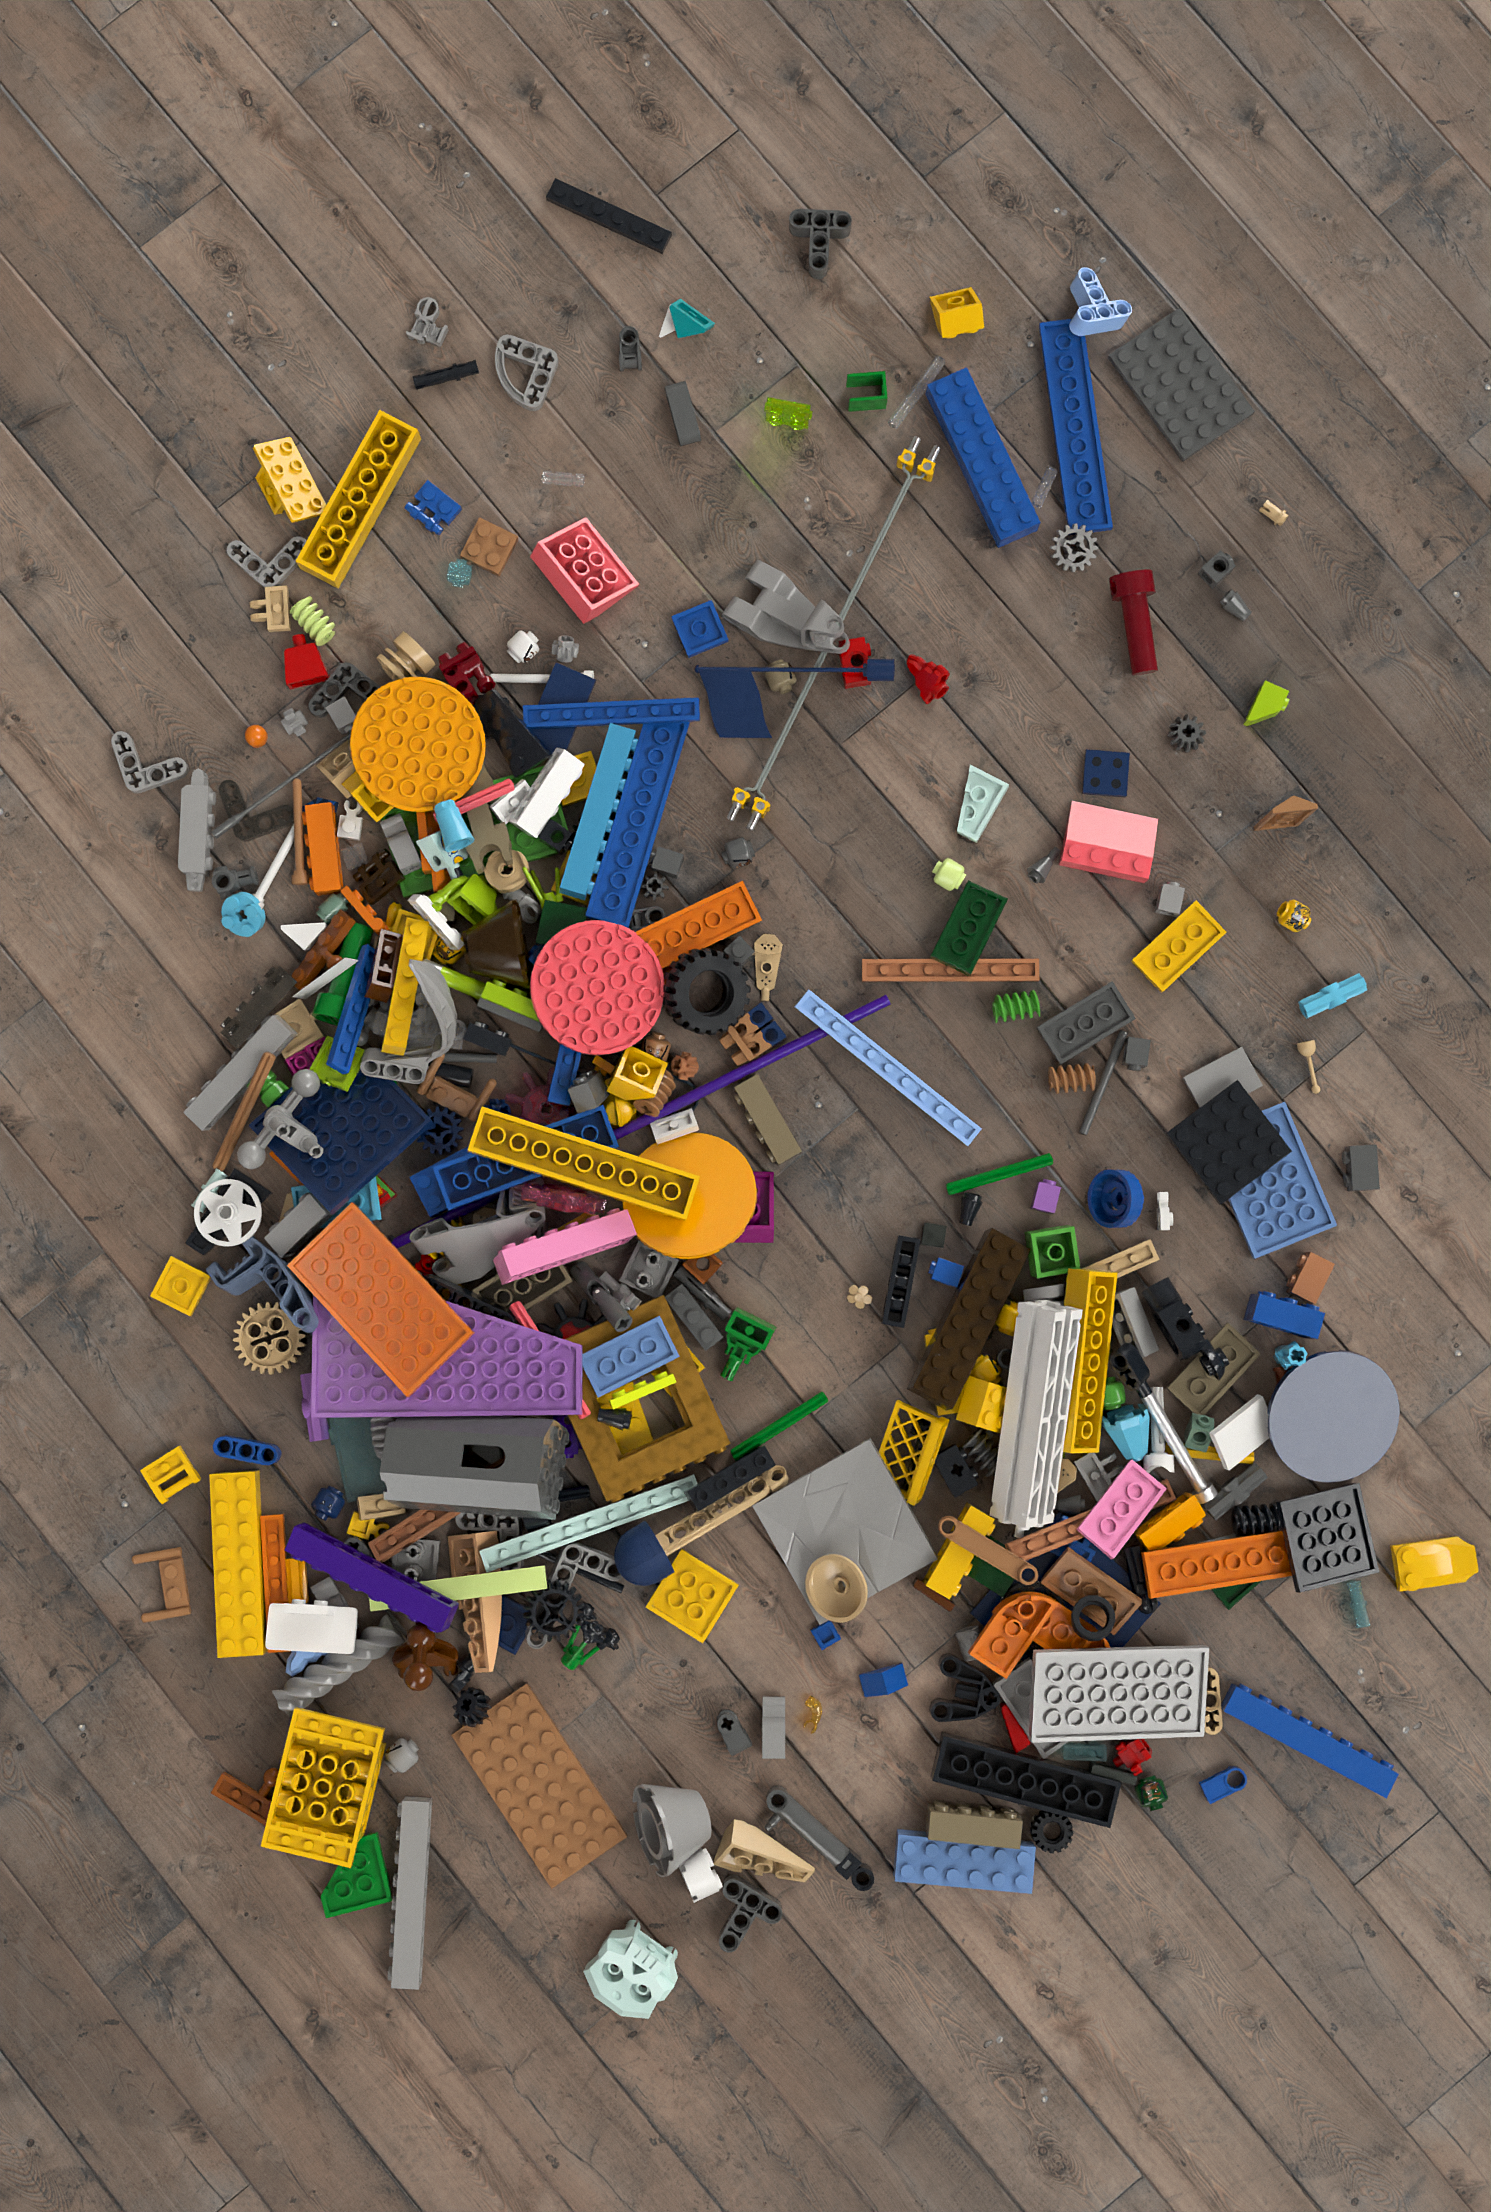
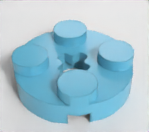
[221,892,265,937]

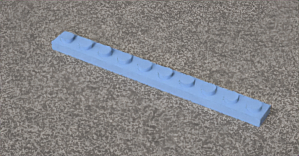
[794,989,982,1146]

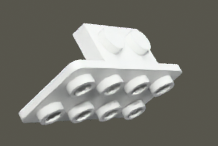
[265,1599,358,1654]

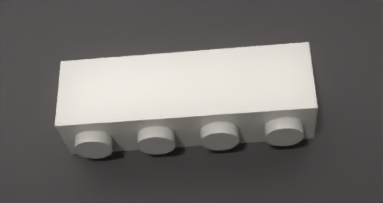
[509,748,585,838]

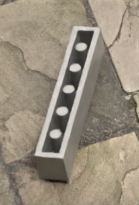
[183,1015,298,1131]

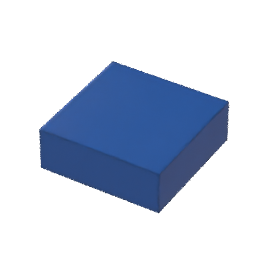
[810,1620,841,1650]

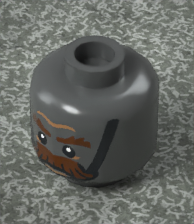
[721,837,755,869]

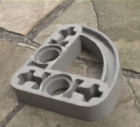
[495,334,559,411]

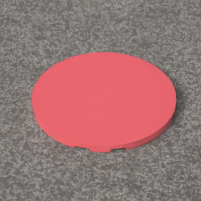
[530,920,665,1055]

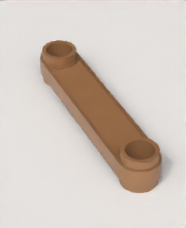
[938,1516,1038,1585]

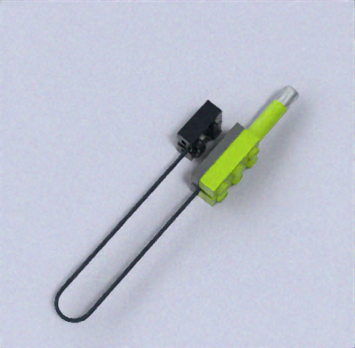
[423,959,699,1114]

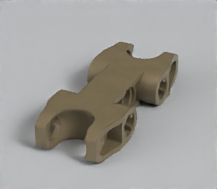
[455,763,513,874]

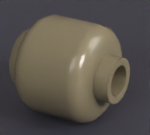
[765,660,797,694]

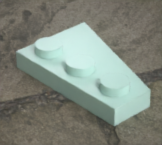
[957,765,1009,843]

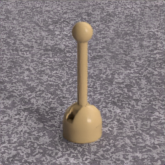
[1297,1040,1320,1094]

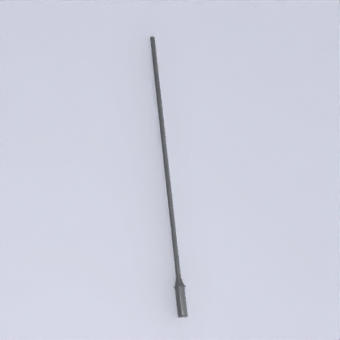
[211,732,351,839]

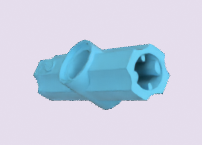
[1298,973,1367,1019]
[1273,1341,1308,1370]

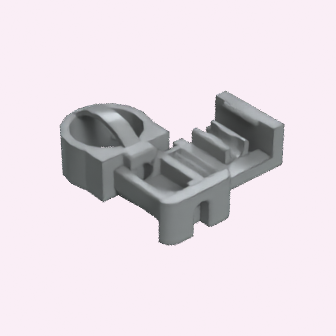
[406,297,449,347]

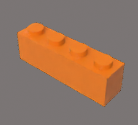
[302,802,344,896]

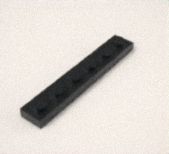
[546,178,672,254]

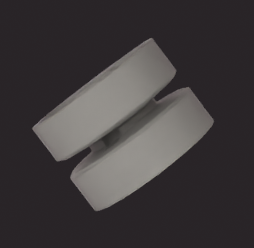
[1023,1284,1065,1306]

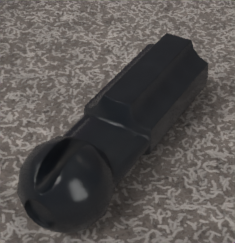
[1123,1545,1158,1614]

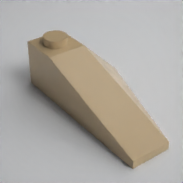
[713,1819,815,1882]

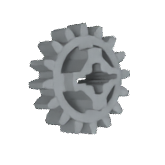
[1050,524,1098,572]

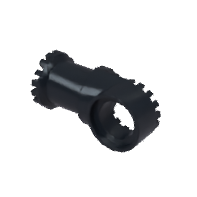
[448,1653,475,1694]

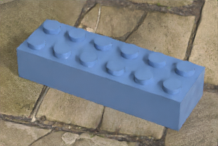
[893,1829,1036,1894]

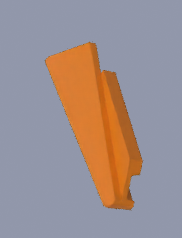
[416,810,451,893]

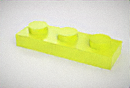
[609,1371,676,1409]

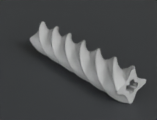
[272,1615,405,1717]

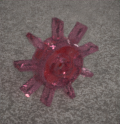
[505,1067,577,1126]
[521,1183,607,1215]

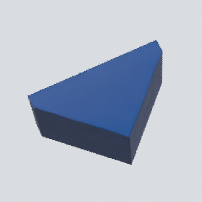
[859,1663,908,1697]

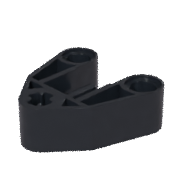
[929,1653,1000,1722]

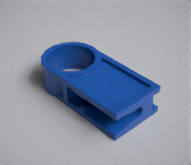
[1199,1766,1247,1804]

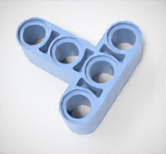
[1069,267,1132,336]

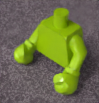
[428,874,497,925]

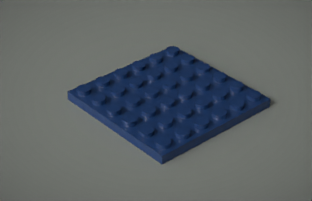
[248,1046,434,1215]

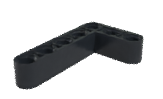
[422,1273,519,1325]

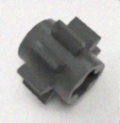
[641,873,669,902]

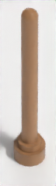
[291,778,309,885]

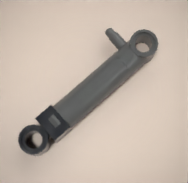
[764,1785,874,1891]

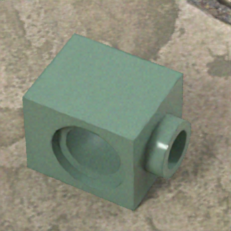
[1184,1413,1214,1452]

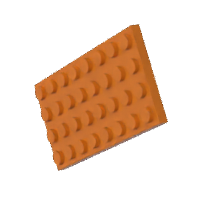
[287,1202,475,1397]

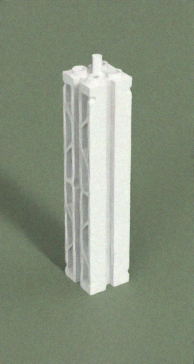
[990,1300,1083,1538]

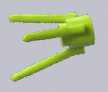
[522,867,564,908]

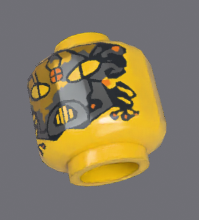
[1277,899,1311,932]

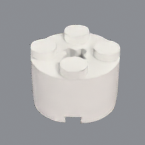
[679,1848,723,1903]

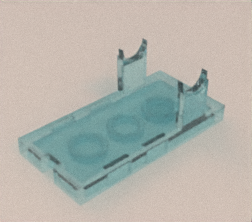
[328,1417,387,1503]

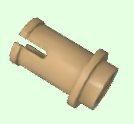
[1259,500,1289,526]

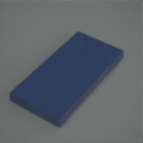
[529,663,597,754]

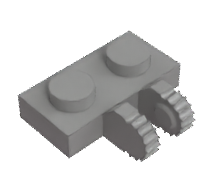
[1073,1452,1123,1501]

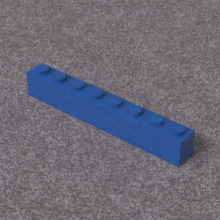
[1221,1683,1399,1799]

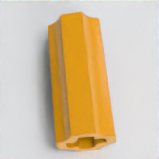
[285,1558,309,1604]

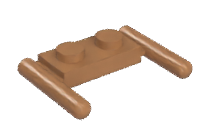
[416,1054,497,1122]
[132,1547,191,1623]

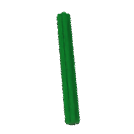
[946,1153,1053,1195]
[730,1392,828,1460]

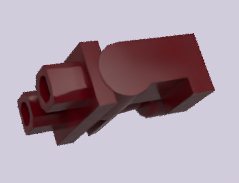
[438,642,496,704]

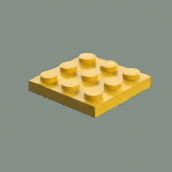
[646,1548,739,1643]

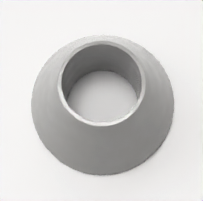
[632,1784,712,1877]

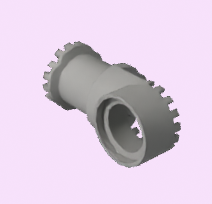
[503,889,543,924]

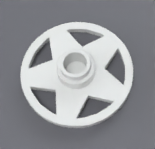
[194,1179,262,1246]

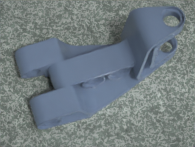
[206,1236,319,1335]

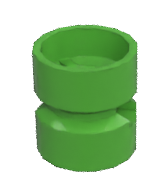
[247,1070,289,1108]

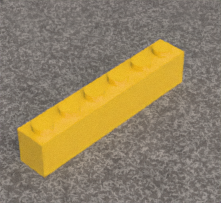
[381,917,429,1056]

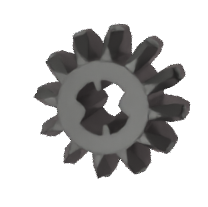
[1168,714,1206,753]

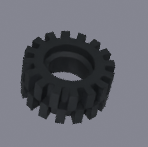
[1030,1810,1073,1854]

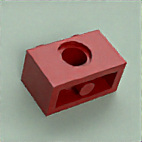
[838,637,871,689]

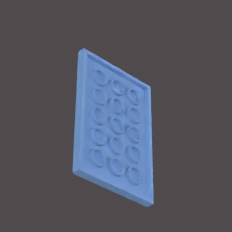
[1228,1102,1337,1259]

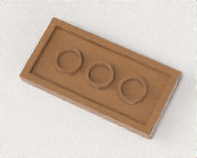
[1041,1547,1142,1635]

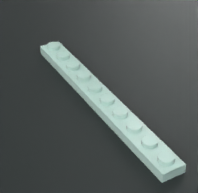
[479,1474,697,1573]

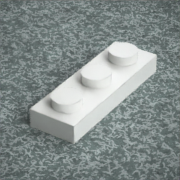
[407,894,464,950]

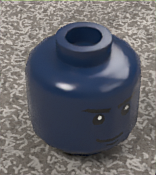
[311,1486,345,1521]

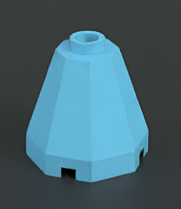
[1102,1404,1150,1462]

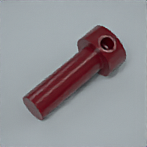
[1109,569,1158,676]

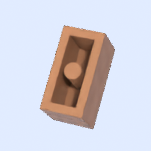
[1286,1252,1335,1304]

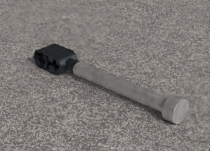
[1110,1343,1217,1504]

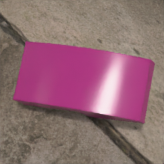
[284,1037,326,1076]

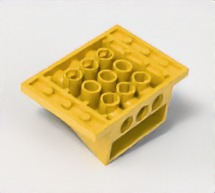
[261,1707,386,1868]

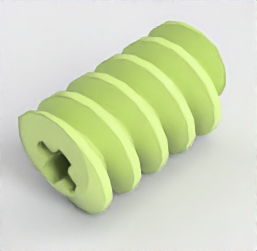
[289,596,335,646]

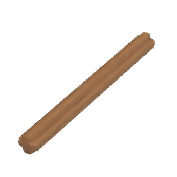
[212,1052,276,1172]

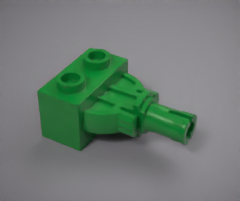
[720,1307,777,1381]

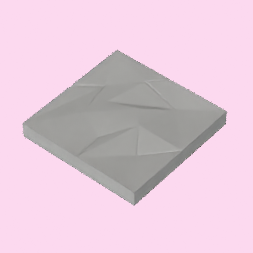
[752,1438,938,1625]

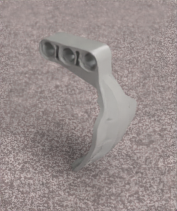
[360,959,457,1084]

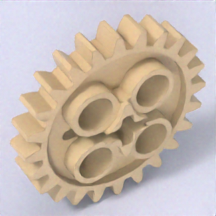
[233,1302,307,1375]

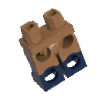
[719,1002,787,1066]

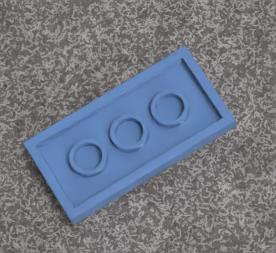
[582,1316,680,1398]

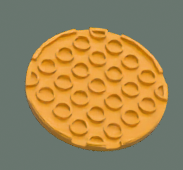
[350,677,486,812]
[622,1133,757,1259]

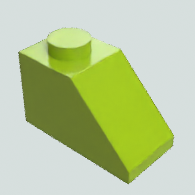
[1243,680,1290,726]

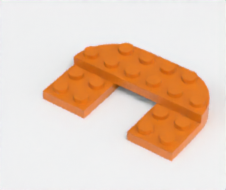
[968,1592,1111,1679]

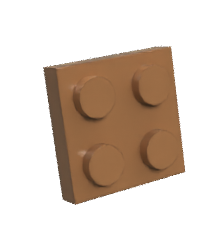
[460,517,519,577]

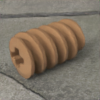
[1048,1063,1096,1094]
[633,1070,676,1117]

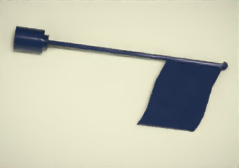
[694,659,895,738]

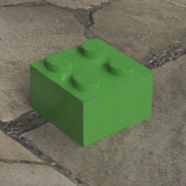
[1024,1225,1080,1278]

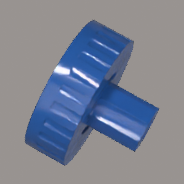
[1088,1169,1144,1228]

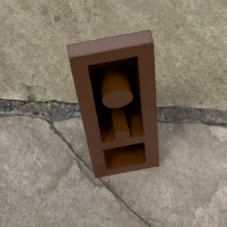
[365,929,403,1003]

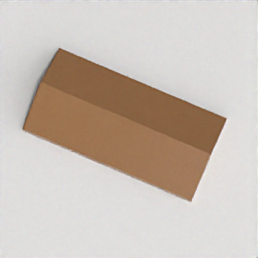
[1254,795,1318,831]

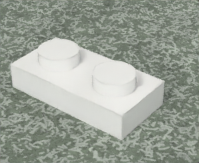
[489,779,531,824]
[650,1108,699,1145]

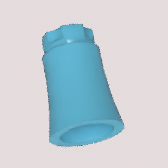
[434,800,475,852]

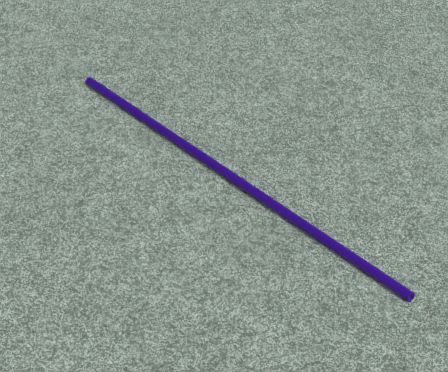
[392,995,891,1249]

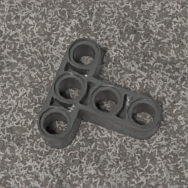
[789,209,852,280]
[719,1874,782,1953]

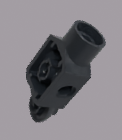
[1142,1277,1229,1380]

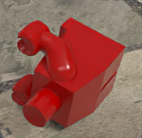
[1113,1739,1152,1776]

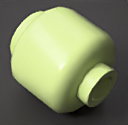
[932,858,966,891]

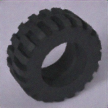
[663,948,751,1035]

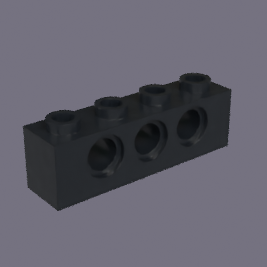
[881,1235,921,1328]
[684,1445,776,1512]

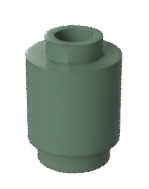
[316,893,349,925]

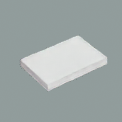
[1209,1394,1269,1470]

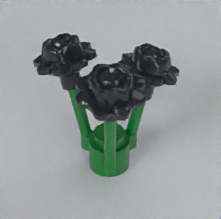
[561,1602,620,1670]

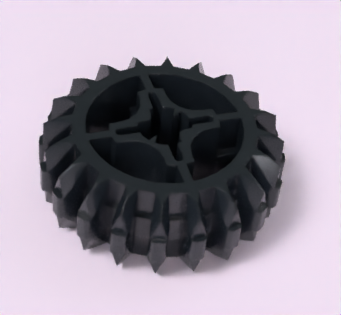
[523,1579,584,1642]

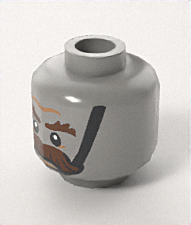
[384,1738,419,1773]

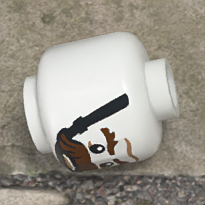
[507,630,539,663]

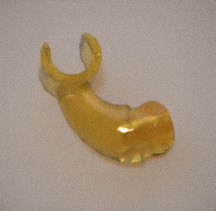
[803,1696,822,1734]

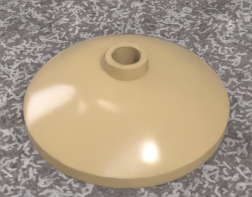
[805,1554,868,1623]

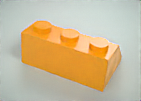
[1133,1492,1206,1551]

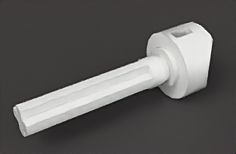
[1144,1387,1175,1473]

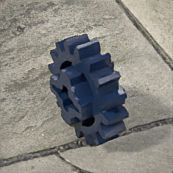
[417,1106,464,1155]

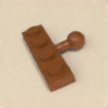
[289,909,356,990]
[211,1768,279,1826]

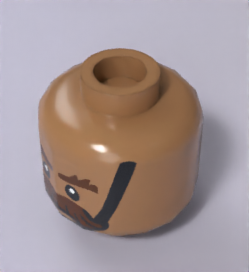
[640,1032,671,1062]

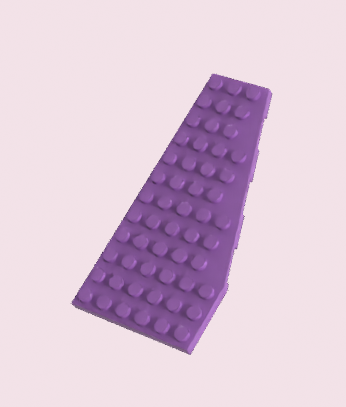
[311,1295,582,1418]

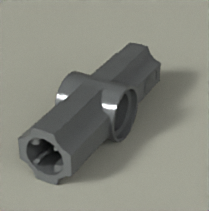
[1203,1462,1268,1520]

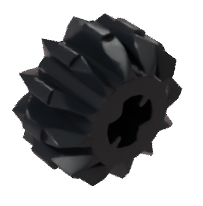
[452,1687,492,1728]

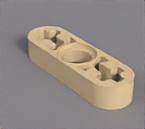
[1204,1666,1223,1735]

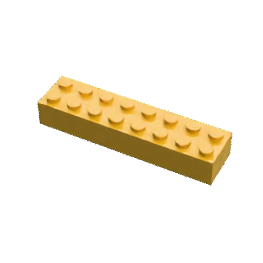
[296,410,421,589]
[1063,1268,1117,1453]
[209,1470,268,1658]

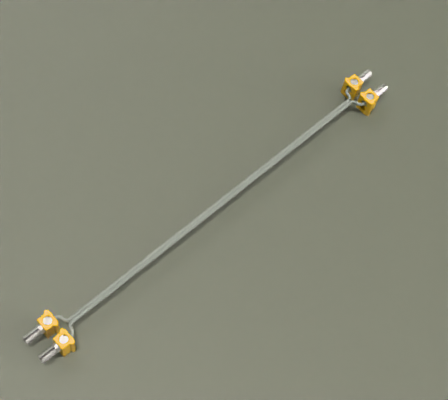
[727,436,940,831]

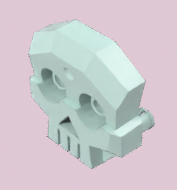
[583,1920,678,2019]

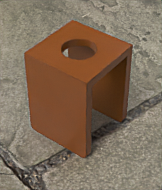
[682,1254,724,1285]

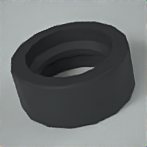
[1071,1595,1115,1641]

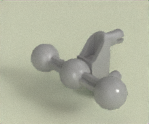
[237,1069,323,1170]

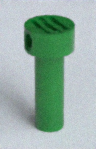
[312,923,374,1026]

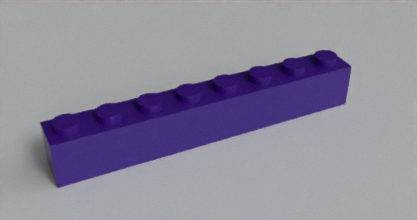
[284,1522,459,1633]

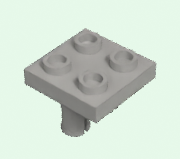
[619,1241,679,1298]
[392,1539,441,1582]

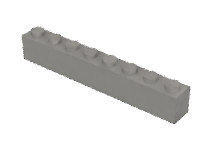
[388,1796,432,1990]

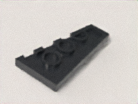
[475,689,553,778]
[185,1168,273,1256]

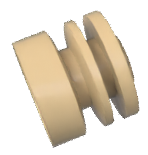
[376,631,436,681]

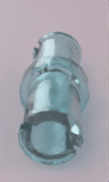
[1346,1580,1371,1628]

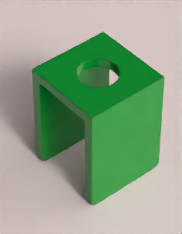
[846,371,888,412]

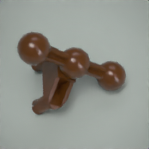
[392,1622,459,1691]

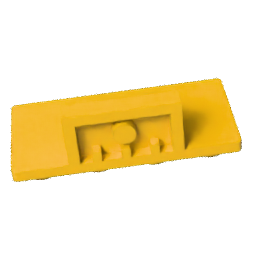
[253,437,326,523]

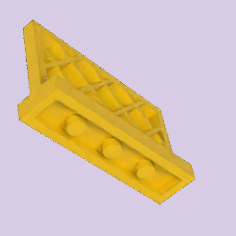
[879,1400,949,1506]

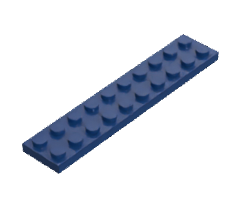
[1039,319,1113,535]
[585,722,690,928]

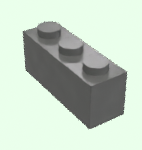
[665,1284,723,1351]

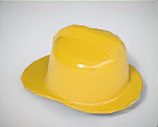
[600,1077,637,1129]

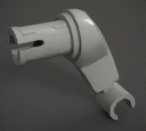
[599,1271,642,1311]

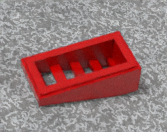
[1000,1702,1031,1753]

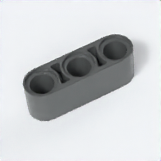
[664,381,701,447]

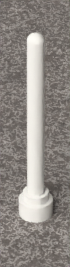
[489,670,594,683]
[252,824,295,910]

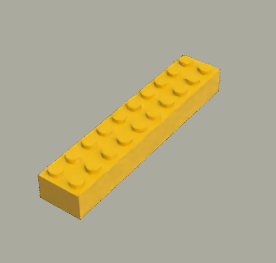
[467,1107,700,1221]

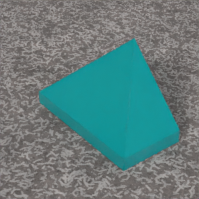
[669,299,715,338]

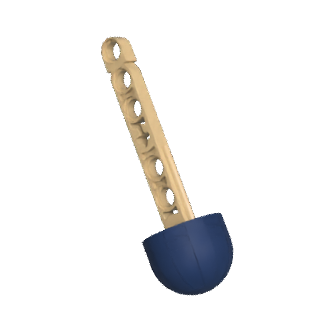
[614,1465,789,1586]

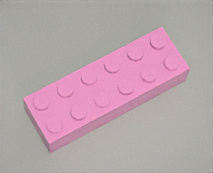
[493,1208,637,1285]

